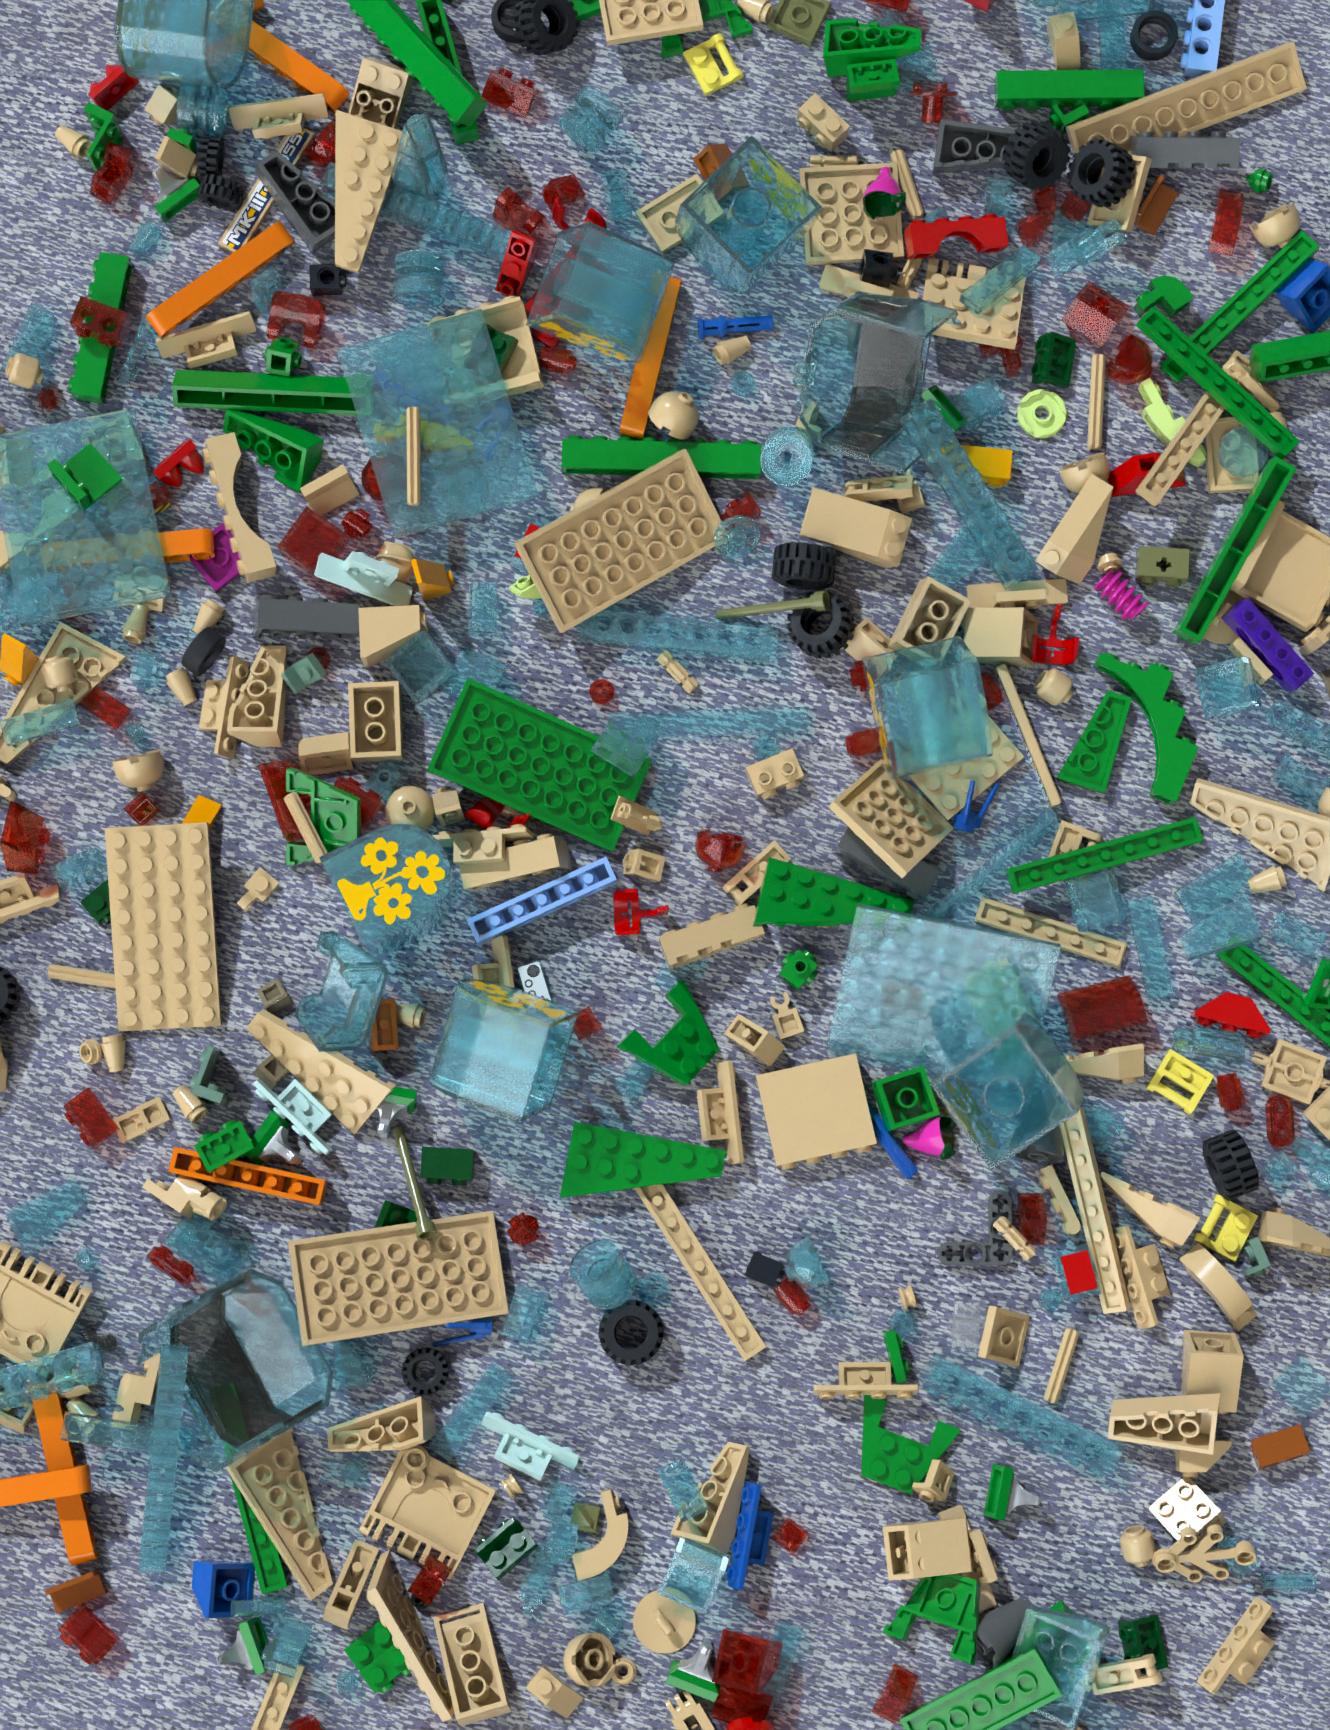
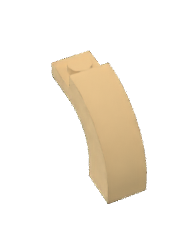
[1179,1243,1257,1331]
[572,1488,628,1581]

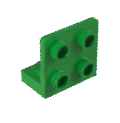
[846,59,900,102]
[84,101,123,173]
[47,444,122,511]
[194,1119,256,1173]

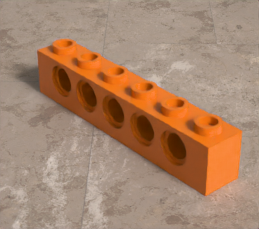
[168,1147,329,1206]

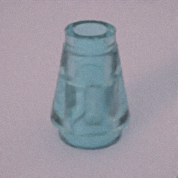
[129,219,163,257]

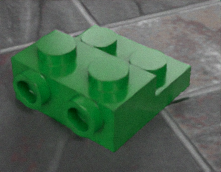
[344,1621,411,1694]

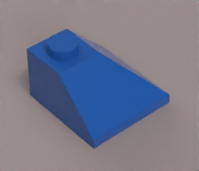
[192,1560,255,1618]

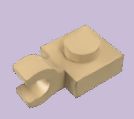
[237,867,280,912]

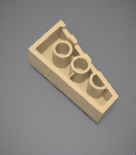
[459,834,573,891]
[659,903,765,971]

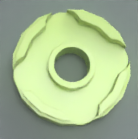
[1017,389,1067,438]

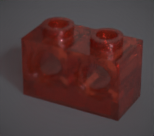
[70,296,131,347]

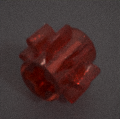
[341,509,372,540]
[849,659,878,692]
[507,1212,540,1247]

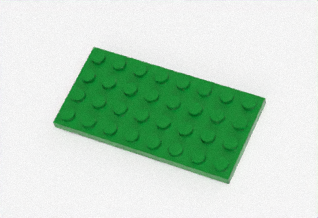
[427,678,652,853]

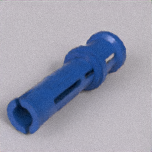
[697,315,773,340]

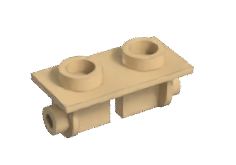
[610,796,663,835]

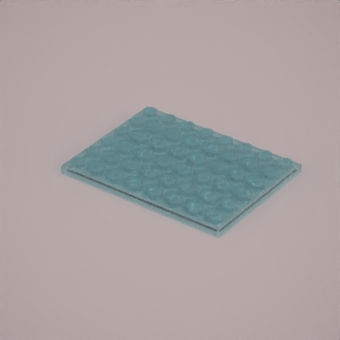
[337,308,539,539]
[0,408,171,627]
[826,903,1061,1089]

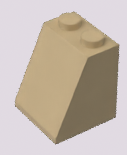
[358,605,428,668]
[960,607,1039,668]
[1181,1330,1244,1414]

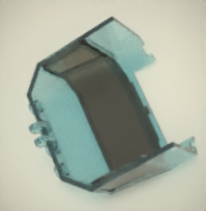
[792,291,962,474]
[137,1268,333,1472]

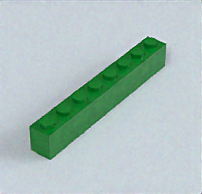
[346,0,488,127]
[172,370,375,416]
[561,435,762,479]
[1172,456,1297,645]

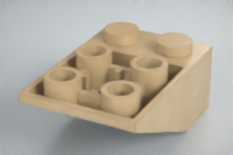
[348,56,414,129]
[883,1518,973,1581]

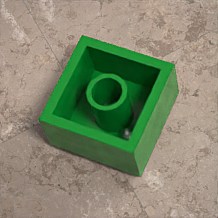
[871,1065,940,1132]

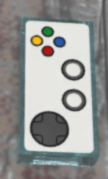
[516,960,555,1016]

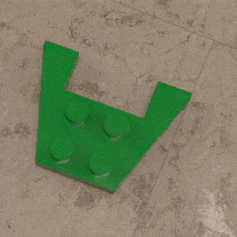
[661,0,753,59]
[286,767,361,866]
[617,979,719,1086]
[861,1395,960,1494]
[883,1574,981,1666]

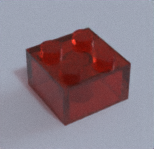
[277,506,350,580]

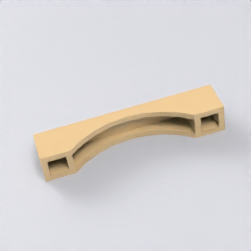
[202,432,276,583]

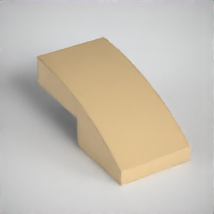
[111,1097,170,1144]

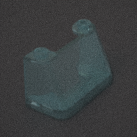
[295,931,389,1052]

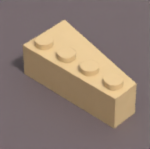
[1108,1393,1220,1455]

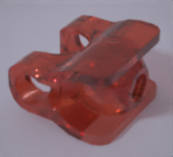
[493,186,551,239]
[266,291,326,349]

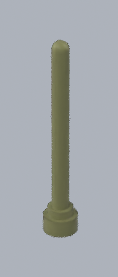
[716,590,830,620]
[393,1125,437,1240]

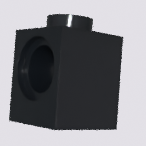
[859,249,898,288]
[309,264,346,296]
[744,1251,786,1288]

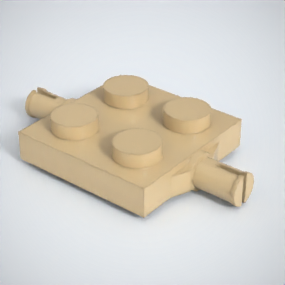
[1251,1039,1330,1105]

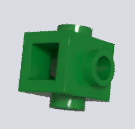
[264,338,302,377]
[778,949,818,991]

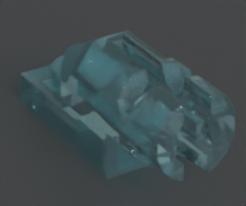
[1045,218,1128,278]
[1289,1136,1330,1190]

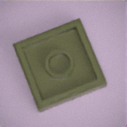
[767,0,832,47]

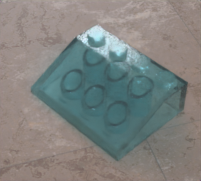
[1012,1606,1110,1730]

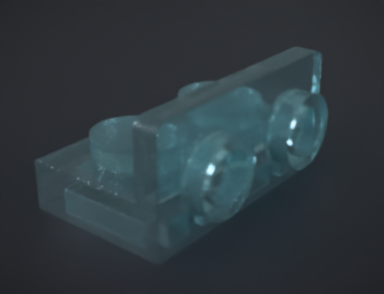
[249,266,284,317]
[1086,1099,1125,1157]

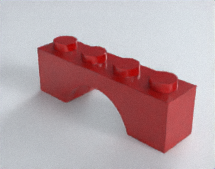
[904,214,1008,260]

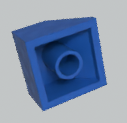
[1275,259,1330,334]

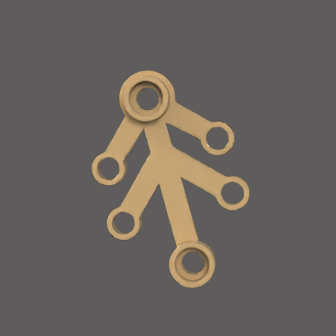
[1152,1524,1256,1583]

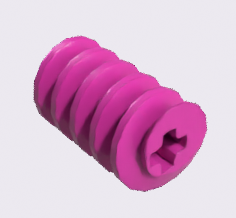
[1094,569,1150,622]

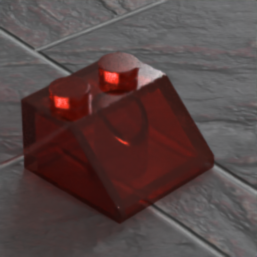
[1061,281,1130,347]
[0,801,50,874]
[712,1629,783,1694]

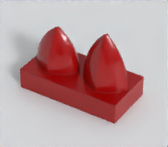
[88,62,139,111]
[150,439,204,487]

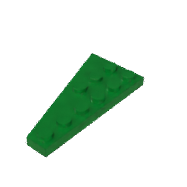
[753,857,914,927]
[560,1122,726,1198]

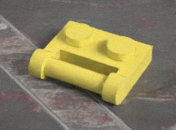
[683,33,744,96]
[1146,1049,1214,1115]
[1193,1194,1258,1262]

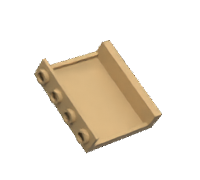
[425,296,545,413]
[1230,500,1330,632]
[755,1053,877,1170]

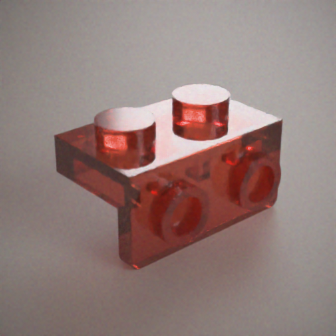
[333,776,386,829]

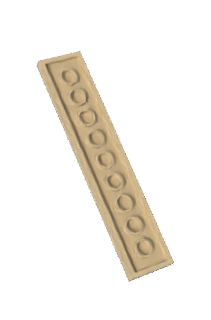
[1066,41,1307,154]

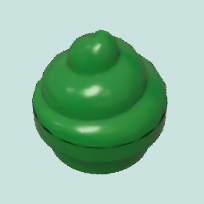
[1246,168,1273,194]

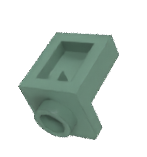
[281,653,327,694]
[1242,1237,1271,1278]

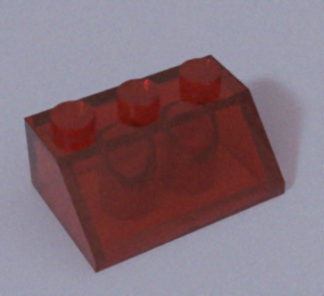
[258,759,311,842]
[1056,975,1148,1043]

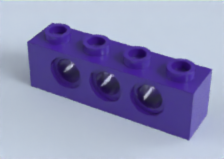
[1221,599,1314,692]

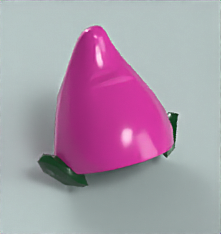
[863,167,906,219]
[903,1115,957,1160]

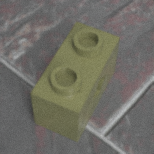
[1135,546,1190,587]

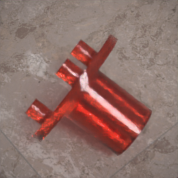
[909,82,958,123]

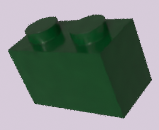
[420,1147,475,1186]

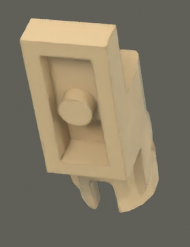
[142,1175,227,1221]
[111,1351,166,1429]

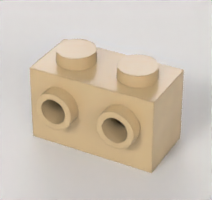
[797,93,850,152]
[745,748,804,800]

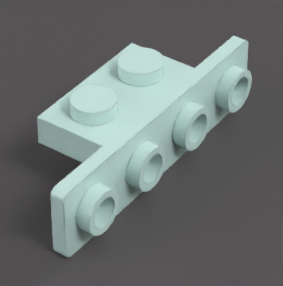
[314,551,413,606]
[253,1079,333,1155]
[481,1411,580,1481]

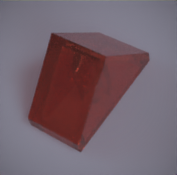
[1017,1193,1047,1245]
[871,1663,918,1724]

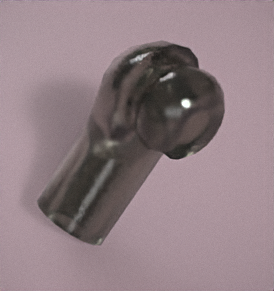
[79,1326,117,1353]

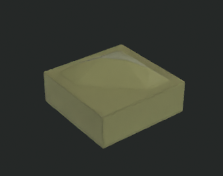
[570,1502,600,1533]

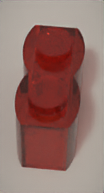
[58,1603,121,1665]

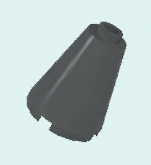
[1012,1091,1064,1165]
[976,1598,1037,1667]

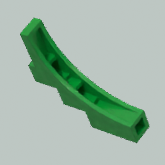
[1093,653,1198,805]

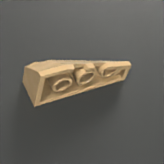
[1035,473,1113,585]
[227,645,287,747]
[1035,1043,1144,1085]
[1099,1172,1200,1248]
[1257,1207,1330,1257]
[328,1396,436,1452]
[671,1442,750,1555]

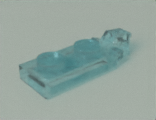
[519,1539,560,1616]

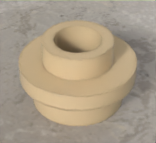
[1097,553,1123,574]
[79,1039,103,1064]
[403,1445,429,1472]
[611,1657,636,1685]

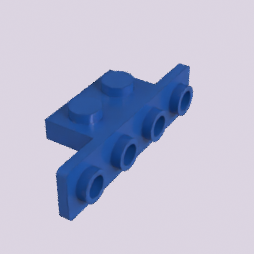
[727,1481,774,1590]

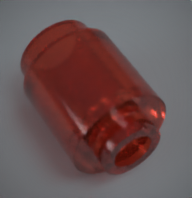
[539,346,577,375]
[970,673,1005,711]
[845,728,883,757]
[1215,1073,1246,1112]
[773,1277,811,1316]

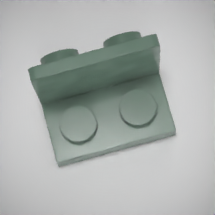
[190,1045,231,1107]

